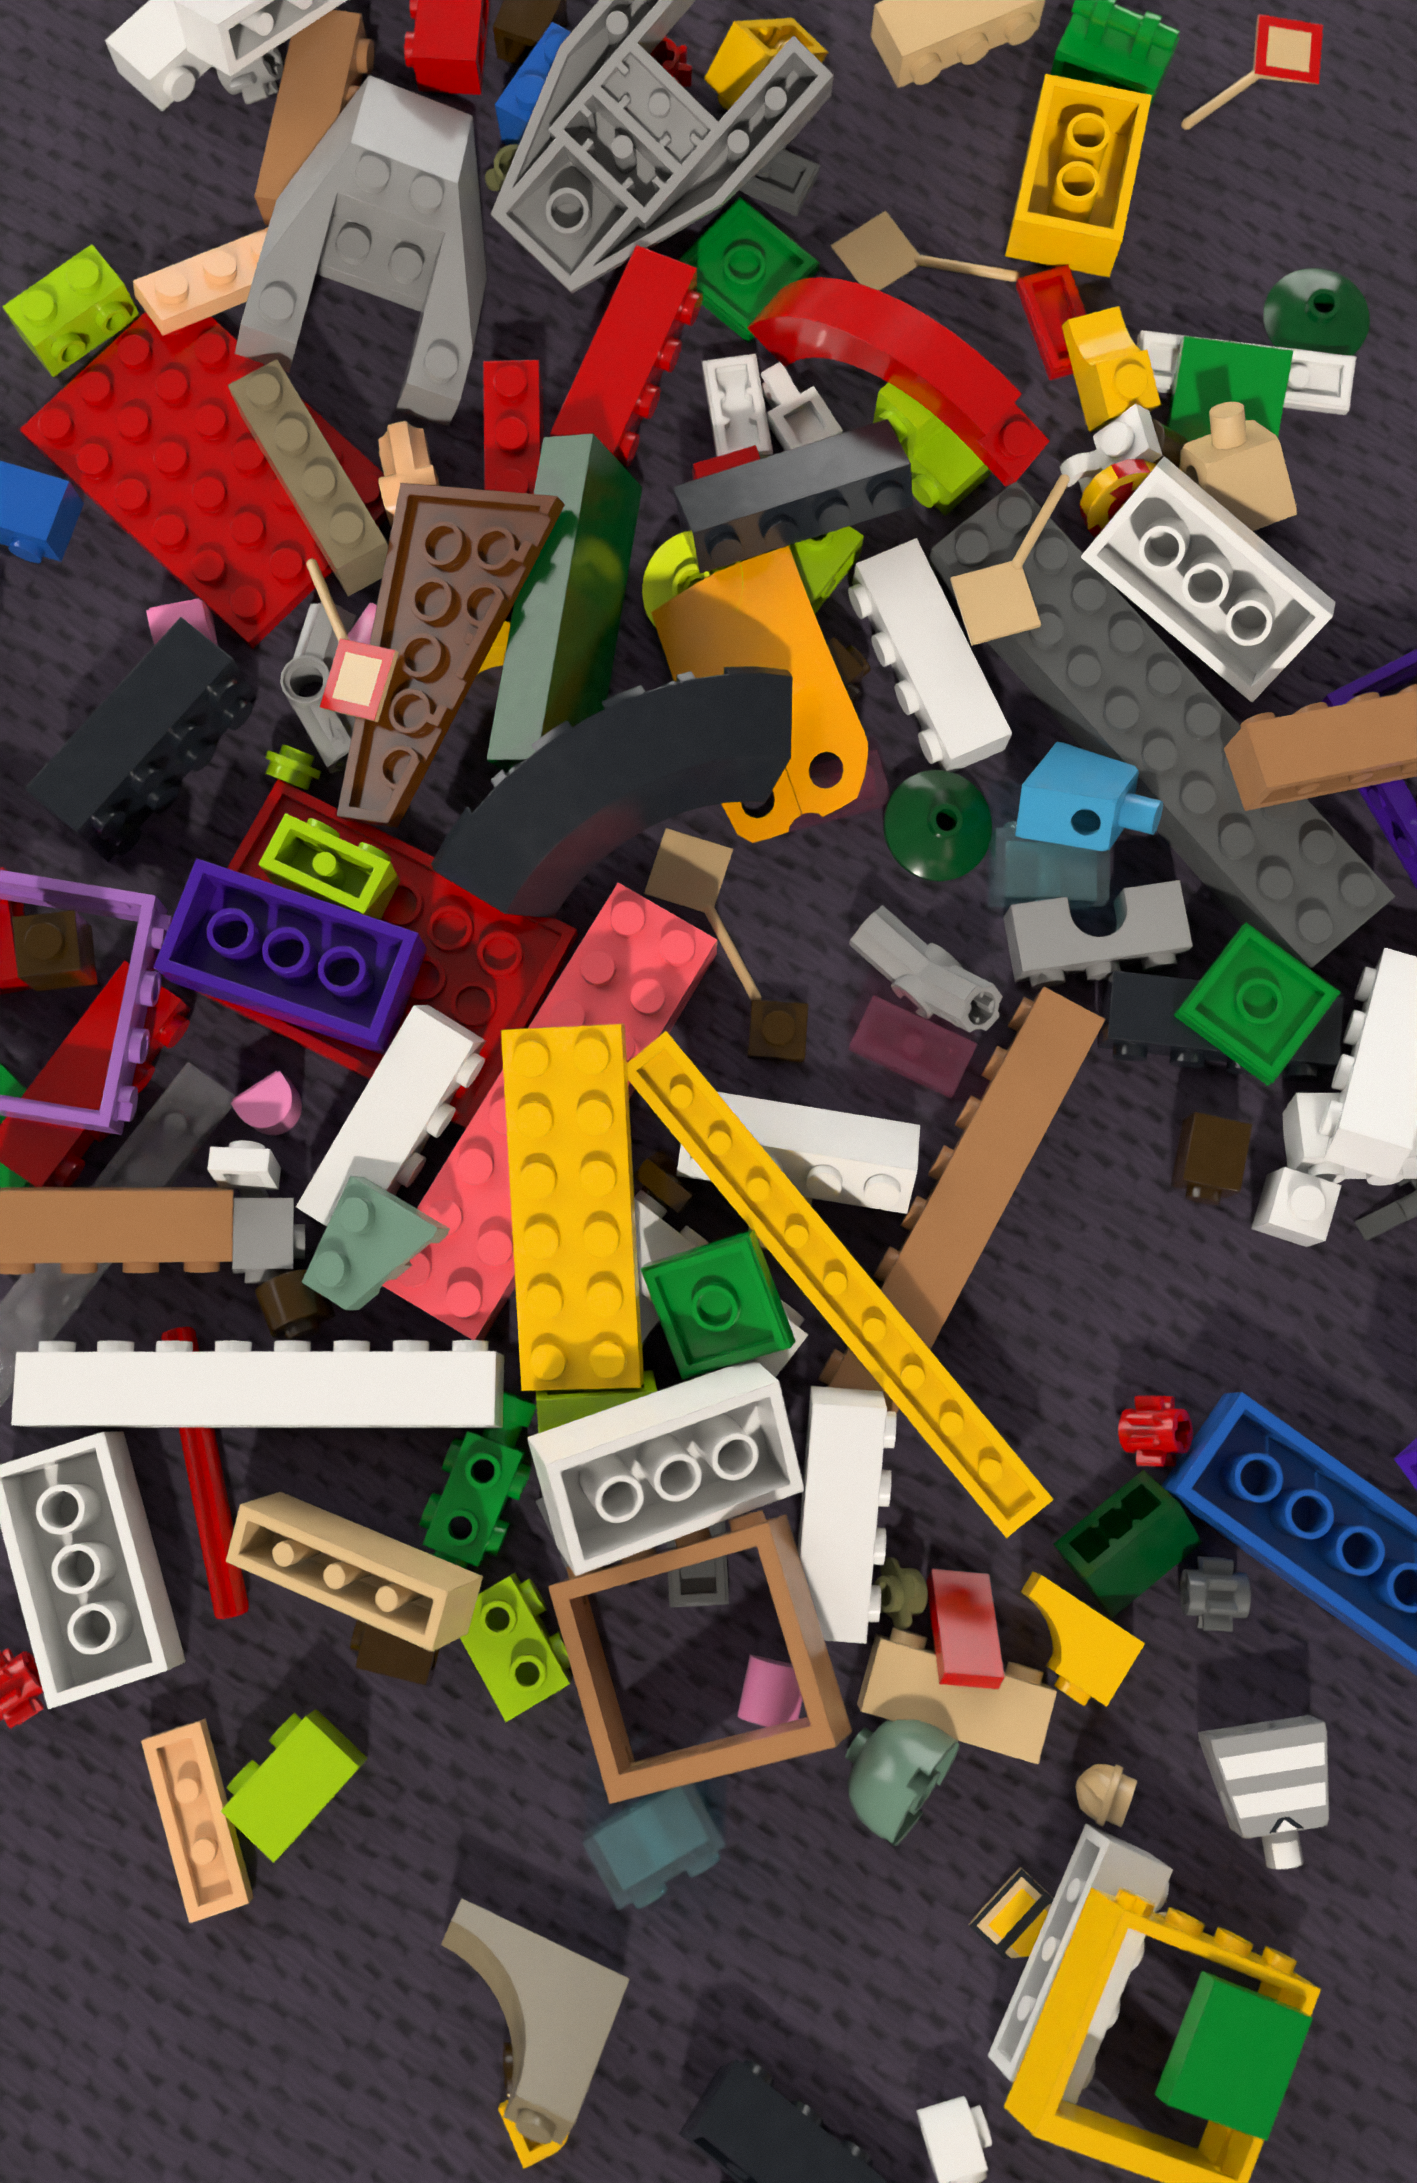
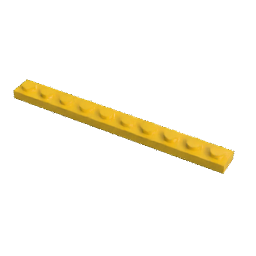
[627,1031,1054,1538]

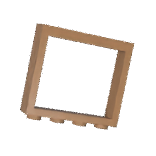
[548,1510,852,1804]

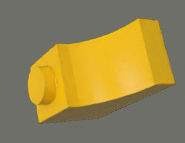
[704,18,828,110]
[1062,306,1161,432]
[1021,1572,1145,1706]

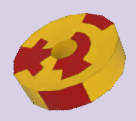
[1080,459,1156,538]

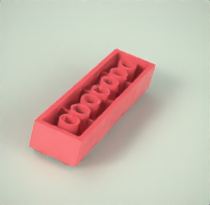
[382,883,717,1341]

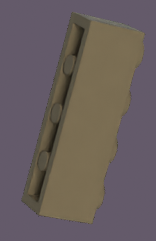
[227,359,388,596]

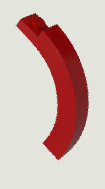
[747,277,1050,487]

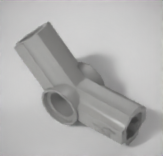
[280,602,358,773]
[849,905,1002,1032]

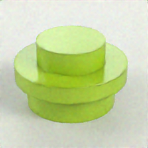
[265,744,321,790]

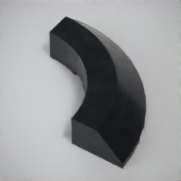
[431,666,793,918]

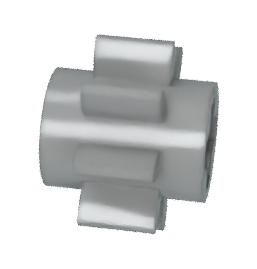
[216,47,283,104]

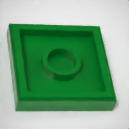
[678,197,820,343]
[1166,336,1294,442]
[1173,922,1341,1086]
[641,1230,796,1379]
[1155,1971,1313,2141]

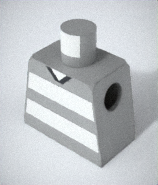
[1198,1715,1329,1869]

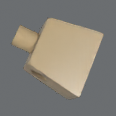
[1179,402,1297,531]

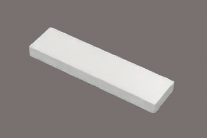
[1136,330,1356,415]

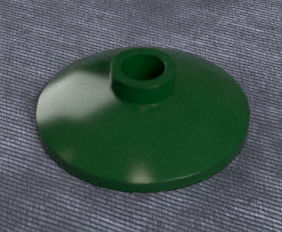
[1263,268,1370,356]
[883,770,992,882]

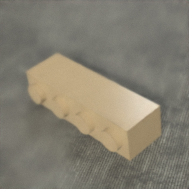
[226,1492,483,1651]

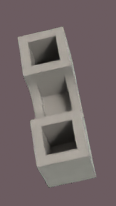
[1003,880,1193,989]

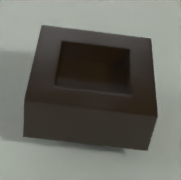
[748,1000,809,1063]
[633,1151,704,1213]

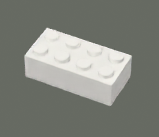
[1081,456,1335,702]
[527,1358,804,1576]
[0,1432,186,1709]

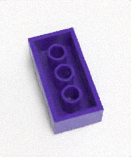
[154,858,427,1055]

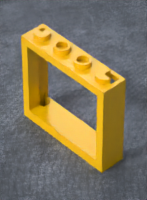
[1004,1887,1321,2183]

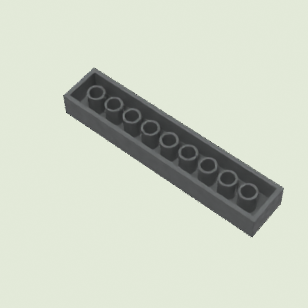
[928,481,1396,969]

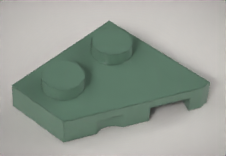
[302,1176,450,1310]

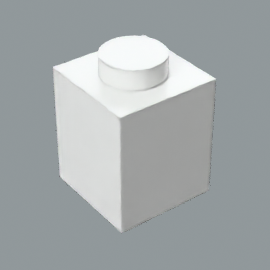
[1251,1167,1341,1247]

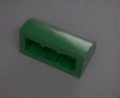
[1053,1469,1202,1618]

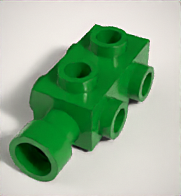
[419,1391,537,1569]

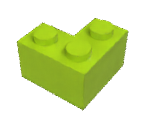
[873,383,992,516]

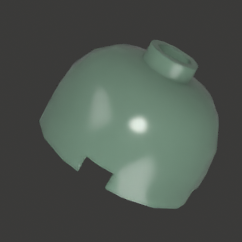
[845,1720,960,1846]

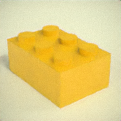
[1005,74,1152,277]

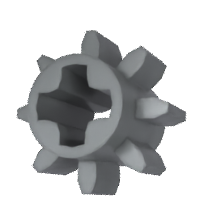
[1180,1556,1251,1632]

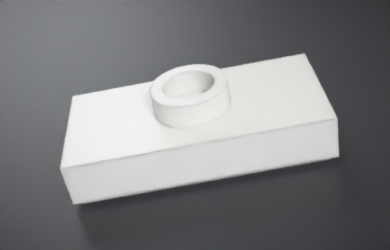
[702,353,773,459]

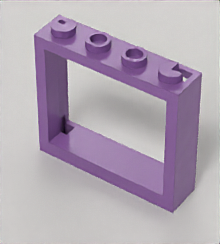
[0,870,172,1135]

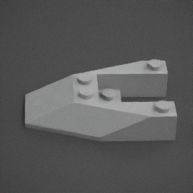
[491,0,834,293]
[235,75,487,426]

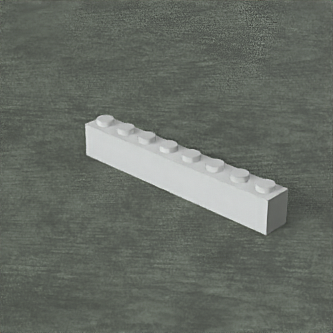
[11,1340,504,1428]

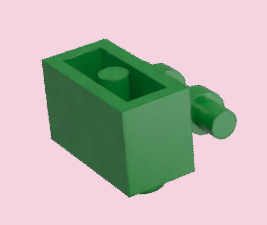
[1050,0,1180,113]

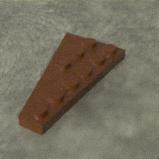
[337,483,565,828]

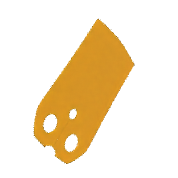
[651,546,868,843]

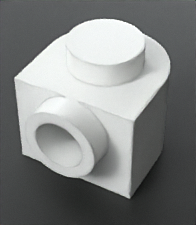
[917,2096,992,2183]

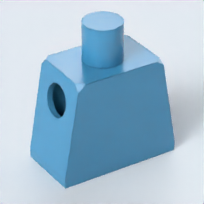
[1015,741,1163,851]

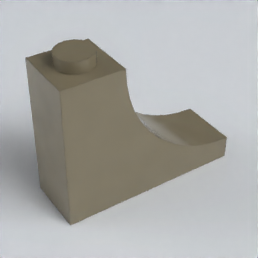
[441,1898,630,2145]

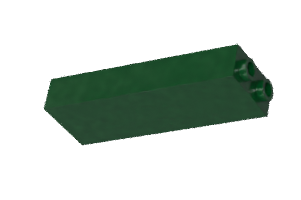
[487,434,643,773]

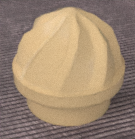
[1076,1764,1137,1827]

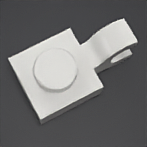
[761,362,843,451]
[1060,403,1163,494]
[207,1140,281,1198]

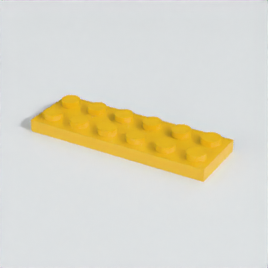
[501,1024,644,1391]

